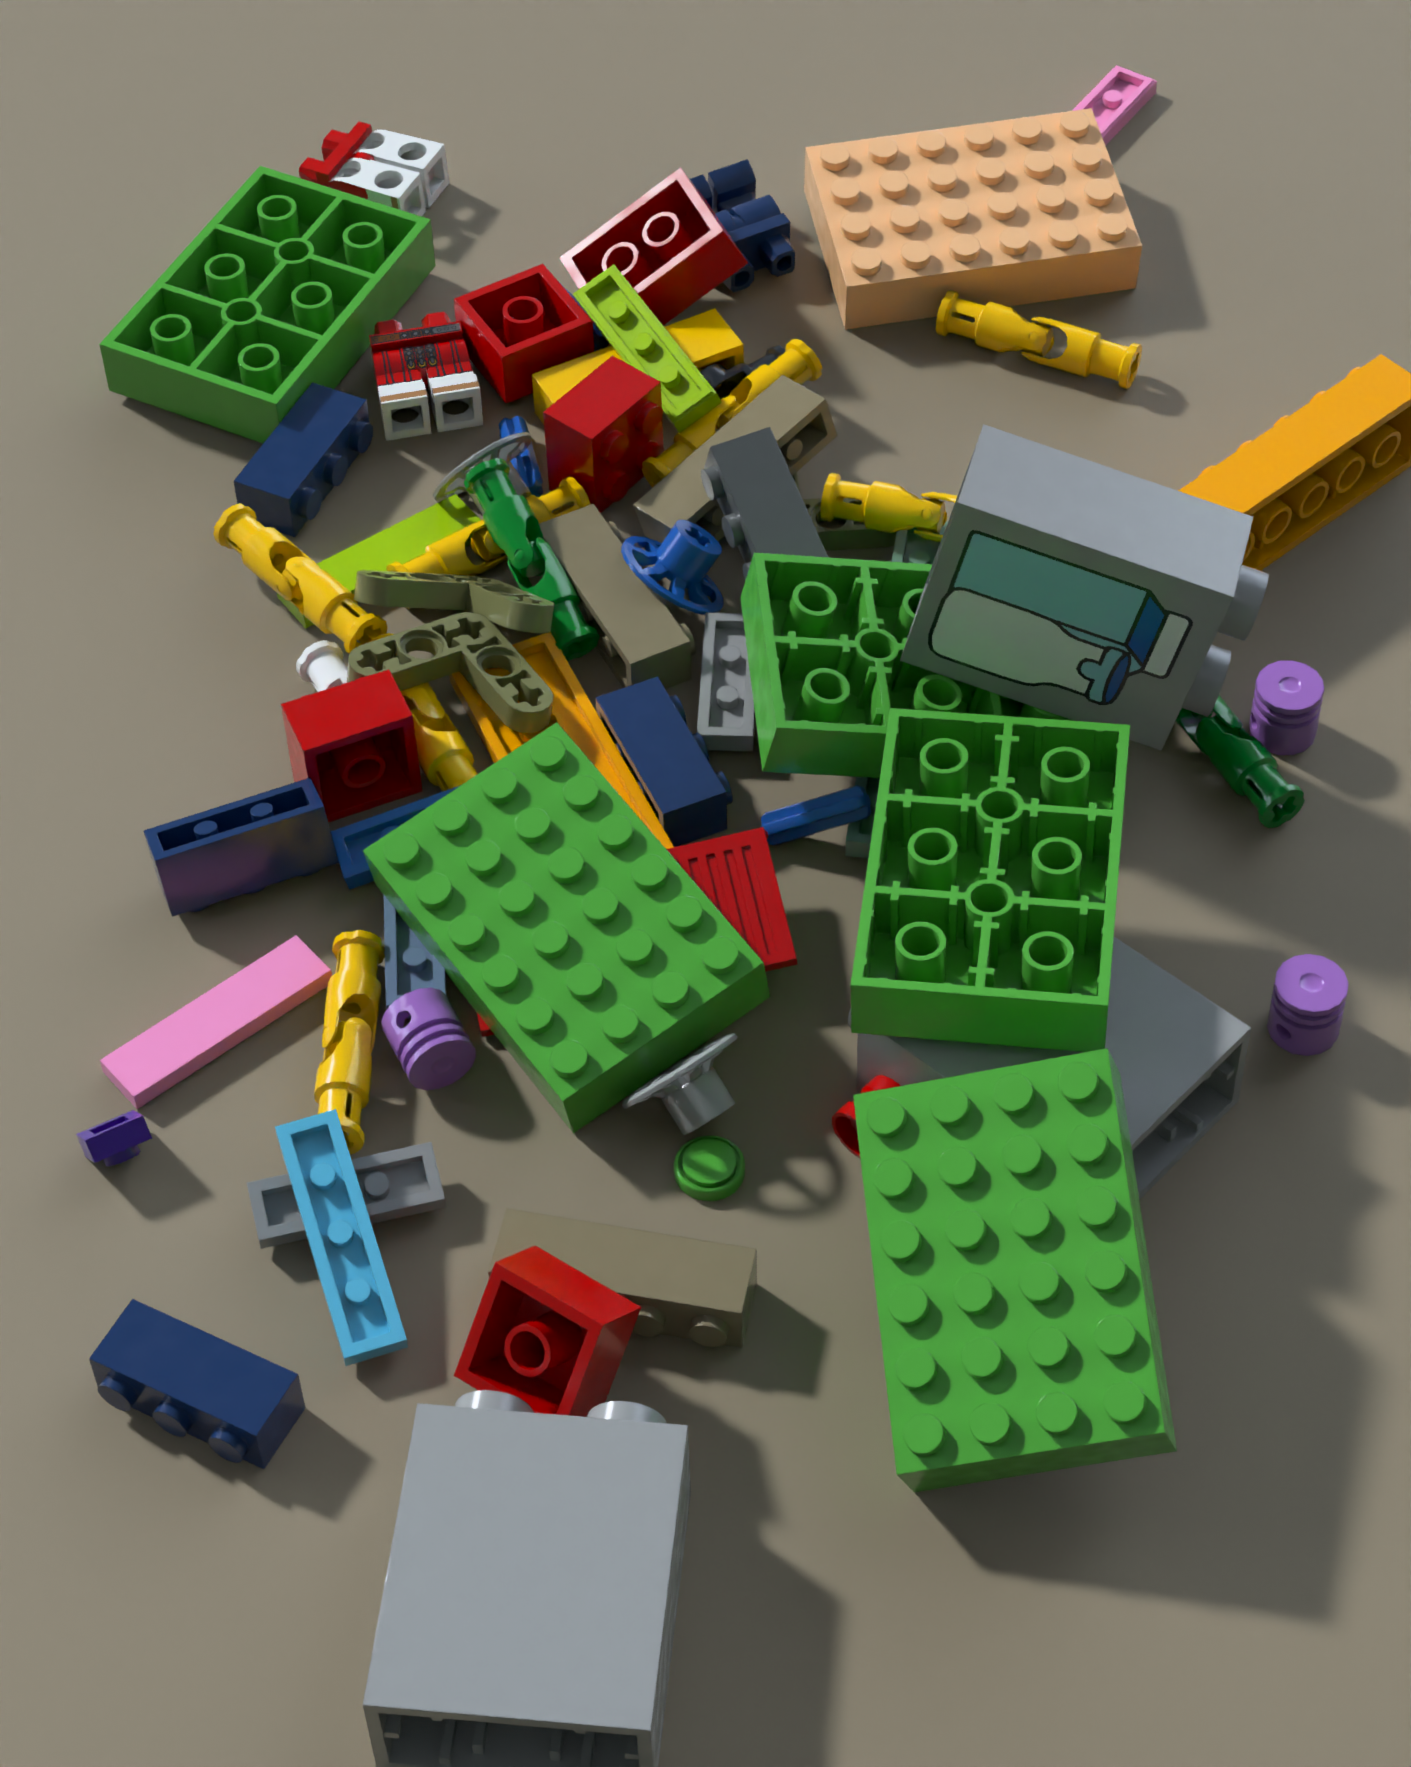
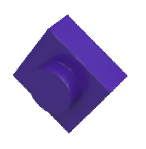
[76,1110,152,1167]

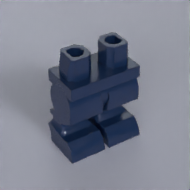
[690,159,795,293]

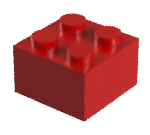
[454,264,594,403]
[543,356,665,513]
[281,669,422,823]
[454,1245,641,1417]

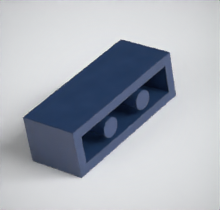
[233,382,373,537]
[596,676,733,847]
[143,778,339,917]
[89,1299,306,1469]

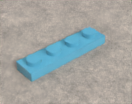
[275,1109,408,1366]

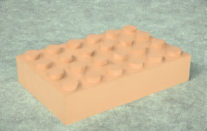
[804,108,1142,330]

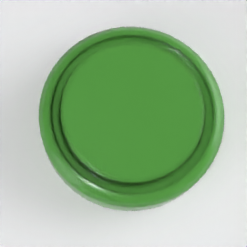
[674,1135,745,1201]

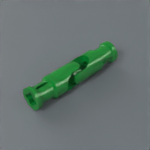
[464,458,600,661]
[1175,695,1305,828]

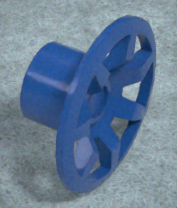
[621,520,724,615]

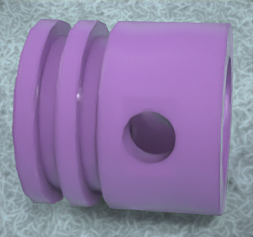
[1249,660,1324,755]
[1267,954,1349,1056]
[381,988,476,1090]

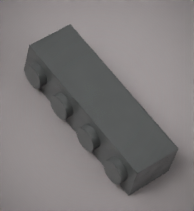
[701,427,828,580]

